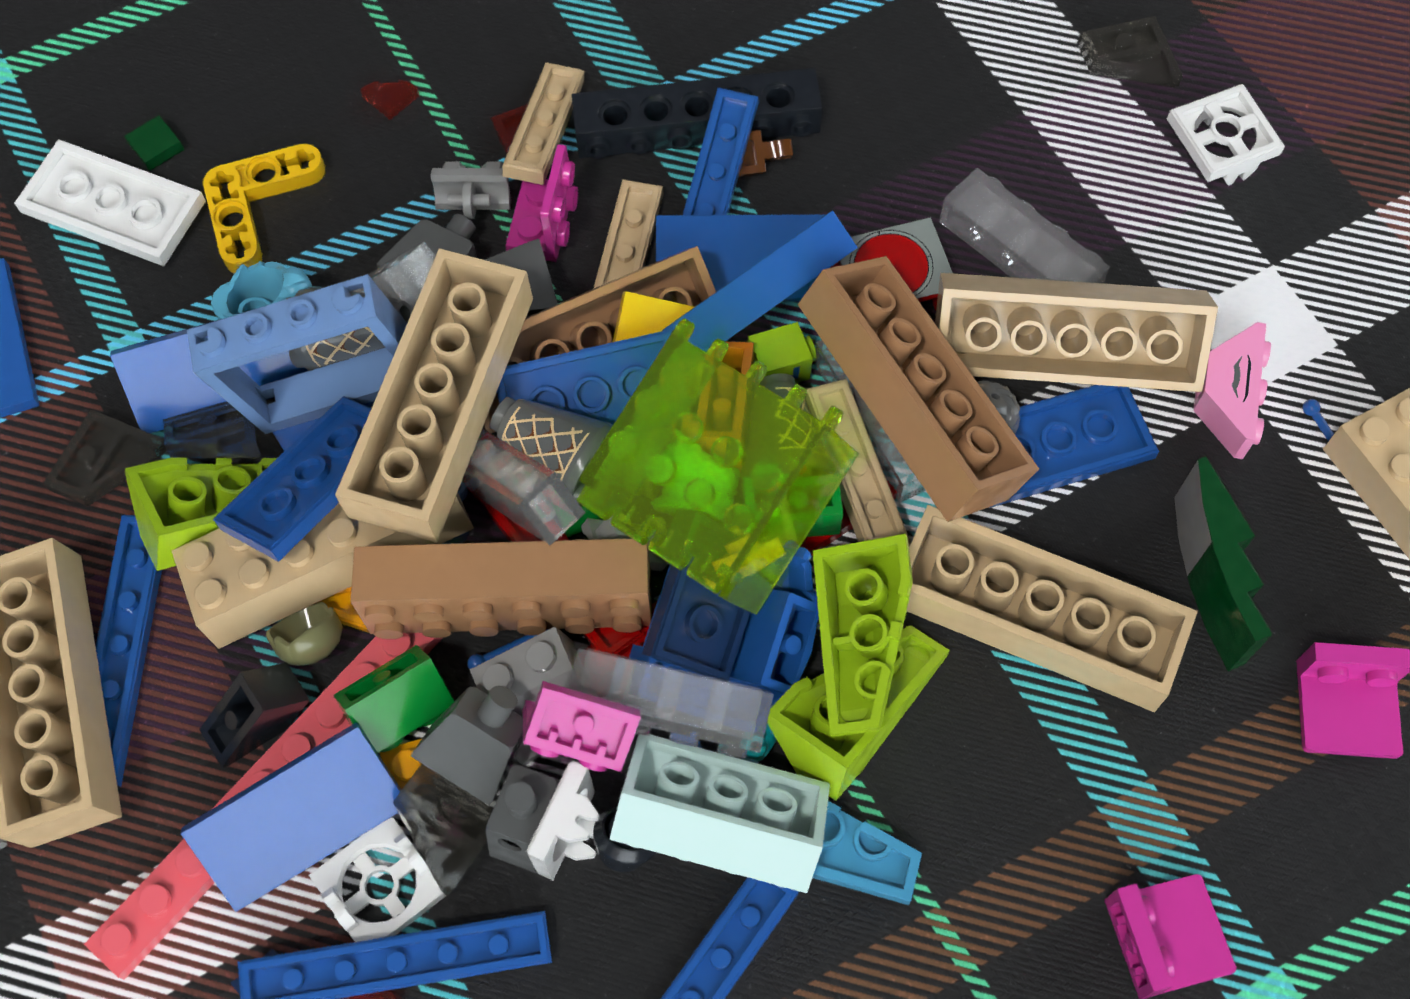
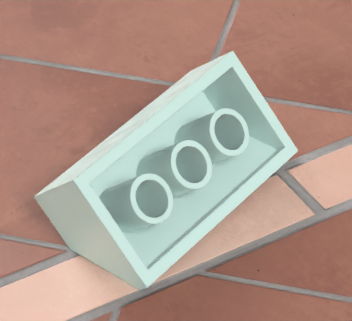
[610,731,830,893]

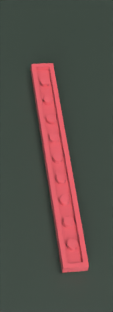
[84,633,442,980]

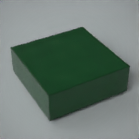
[124,115,184,171]

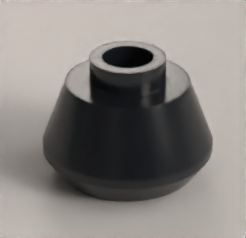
[593,807,656,872]

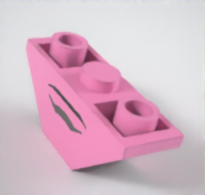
[1193,322,1271,459]

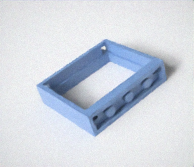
[187,274,407,434]

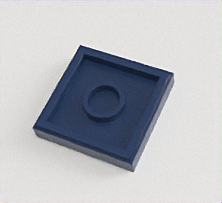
[642,562,756,684]

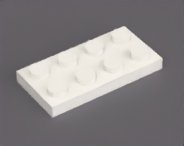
[14,139,206,266]

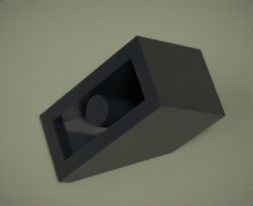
[199,662,310,768]

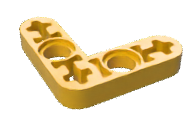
[203,144,325,273]

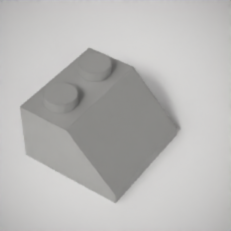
[470,627,596,765]

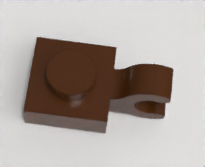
[739,130,793,177]

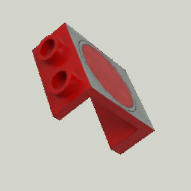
[830,217,953,310]

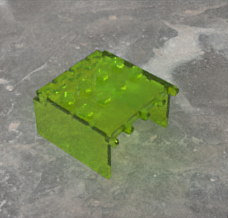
[576,318,859,615]

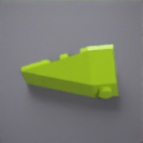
[125,458,277,571]
[812,534,913,737]
[765,625,950,801]

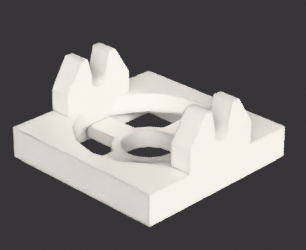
[1167,84,1285,186]
[526,761,599,880]
[309,816,449,942]

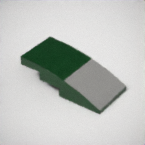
[1174,456,1272,672]

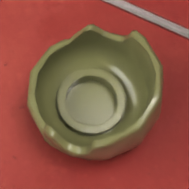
[266,602,343,666]

